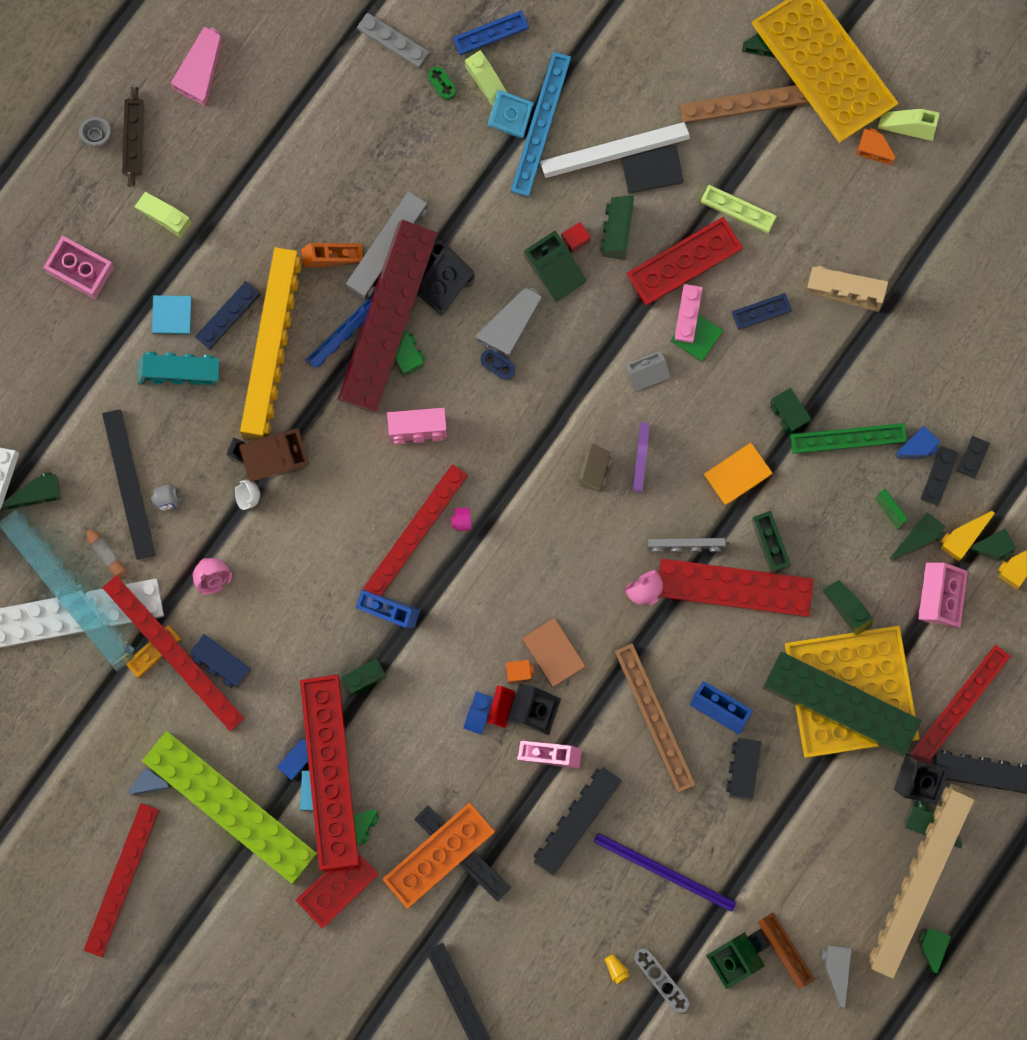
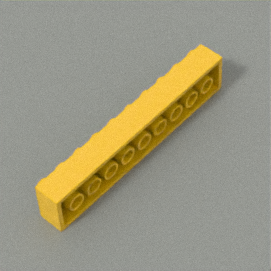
[240,247,302,441]

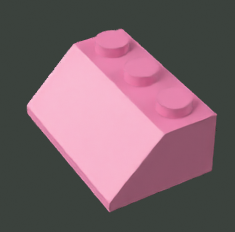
[919,563,968,628]

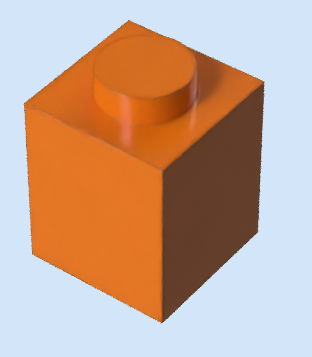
[506,660,535,684]

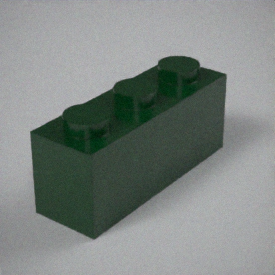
[751,511,791,574]

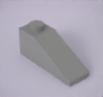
[821,946,852,1008]

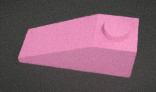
[518,741,582,769]

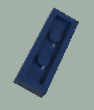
[732,293,792,330]

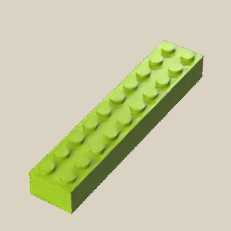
[142,731,318,885]

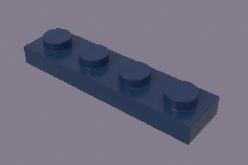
[195,281,260,350]

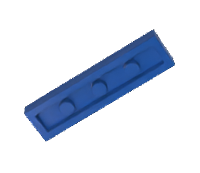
[453,10,529,56]

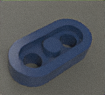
[481,349,515,380]

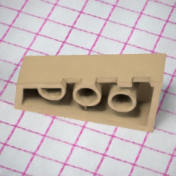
[806,266,888,312]

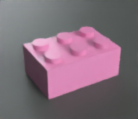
[43,235,114,300]
[387,408,447,445]

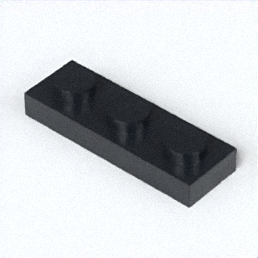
[920,446,959,506]

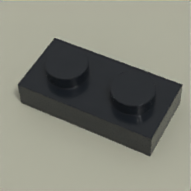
[957,436,990,479]

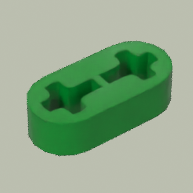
[428,67,455,100]

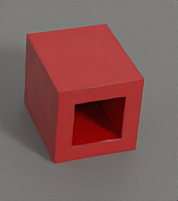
[561,222,591,254]

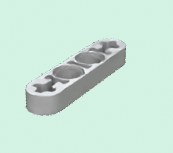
[634,949,689,1013]

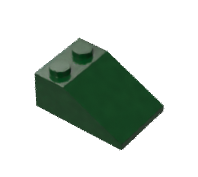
[904,800,962,848]

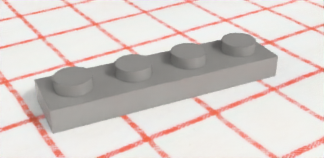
[357,13,429,69]
[648,538,726,553]

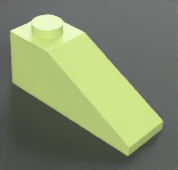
[465,50,507,106]
[134,192,192,238]

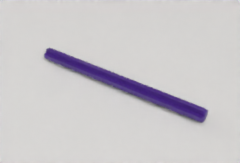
[594,833,736,911]

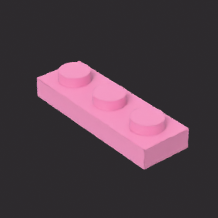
[674,284,703,344]

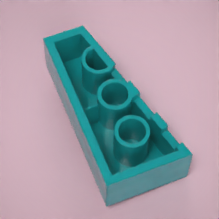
[137,352,219,385]

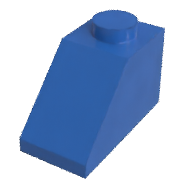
[895,426,940,459]

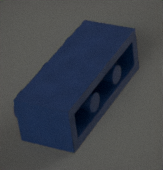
[190,634,252,689]

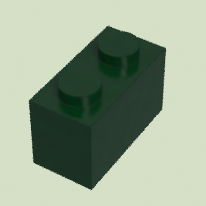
[769,387,811,435]
[342,658,386,696]

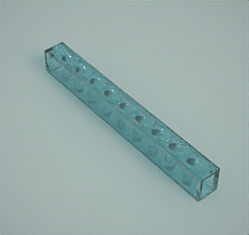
[0,510,135,672]

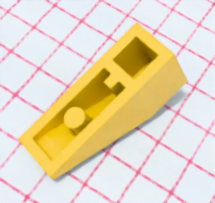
[940,511,995,562]
[998,550,1027,590]

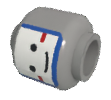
[151,484,181,511]

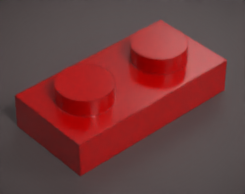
[487,686,515,729]

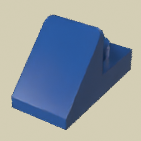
[463,691,494,735]

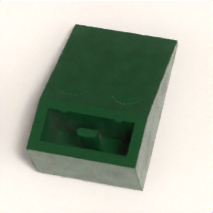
[524,230,587,302]

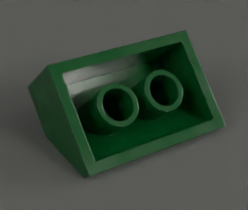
[600,195,634,260]

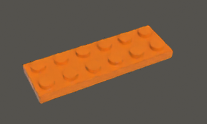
[382,802,496,909]

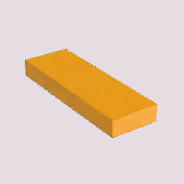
[125,625,182,678]

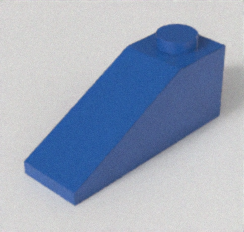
[356,590,421,628]

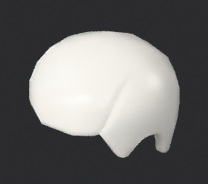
[235,479,260,510]

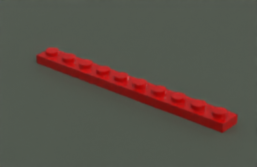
[102,575,245,732]

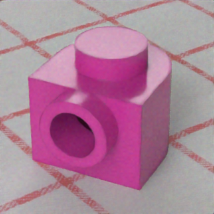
[451,507,471,531]

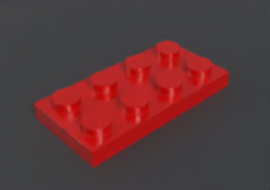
[295,853,379,929]

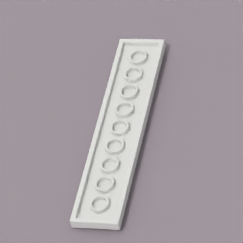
[0,578,164,648]

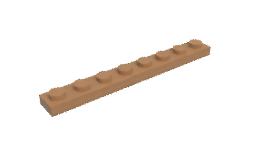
[679,85,810,124]
[615,644,695,793]

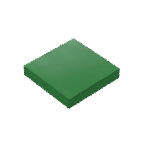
[670,314,723,362]
[875,489,908,530]

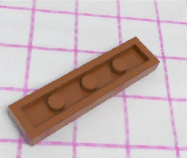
[758,913,815,990]

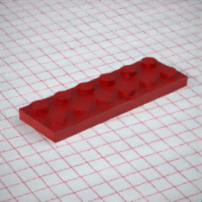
[626,217,743,306]

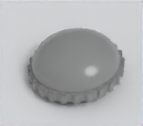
[79,117,111,147]

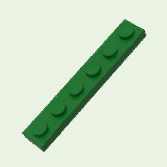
[790,423,907,454]

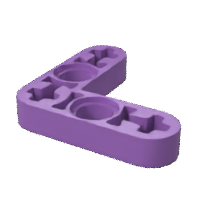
[633,422,650,492]

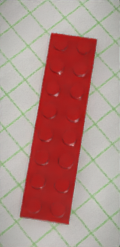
[658,558,814,617]

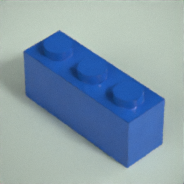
[690,681,753,735]

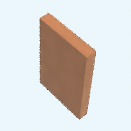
[522,618,586,687]

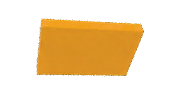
[704,442,773,506]

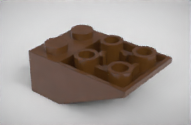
[239,428,309,482]

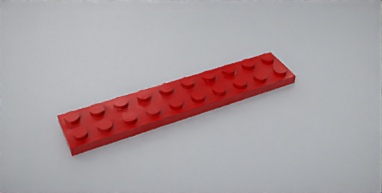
[300,674,359,871]

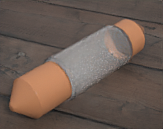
[87,530,126,579]

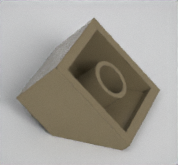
[578,442,613,492]

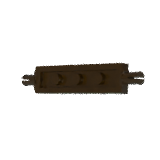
[122,87,144,187]

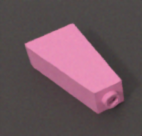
[171,27,222,106]

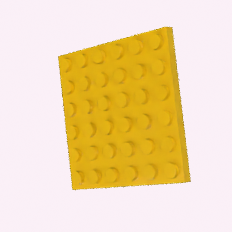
[785,626,920,758]

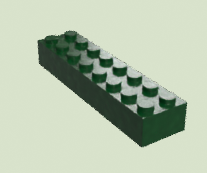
[762,651,922,757]

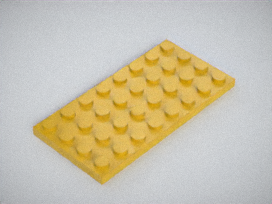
[751,0,899,144]

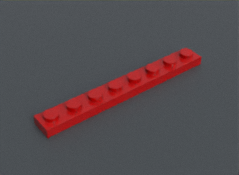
[364,464,468,596]
[901,644,1011,767]
[84,803,160,957]

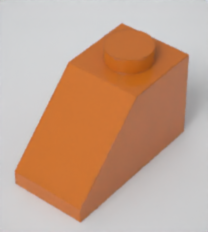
[856,128,895,166]

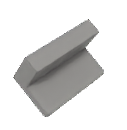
[625,351,670,391]

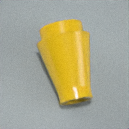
[605,954,630,985]

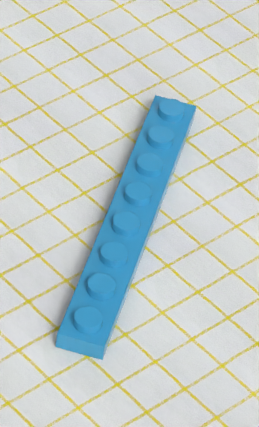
[511,52,571,198]

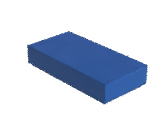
[277,738,308,780]

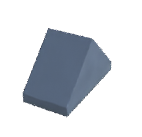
[129,768,170,796]

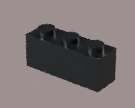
[726,738,761,801]

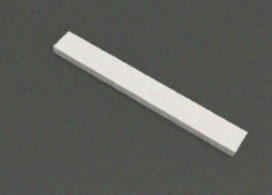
[540,122,690,178]

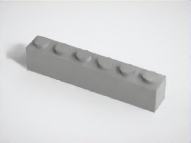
[346,192,428,300]

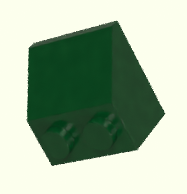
[706,932,765,989]

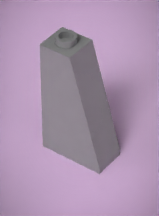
[476,288,542,359]

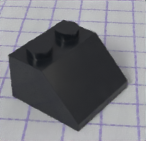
[508,684,561,735]
[894,754,950,804]

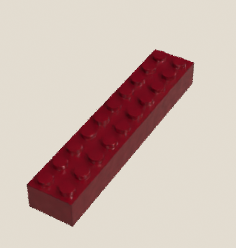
[337,219,438,413]

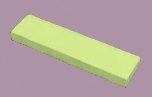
[700,185,777,234]

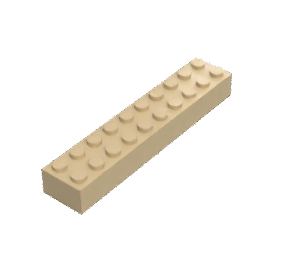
[869,783,974,978]

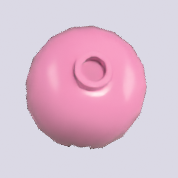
[193,558,232,595]
[624,570,663,606]

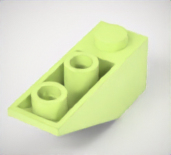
[878,109,940,141]

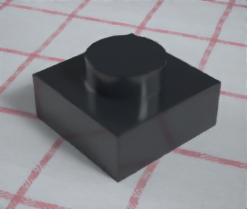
[748,929,771,953]

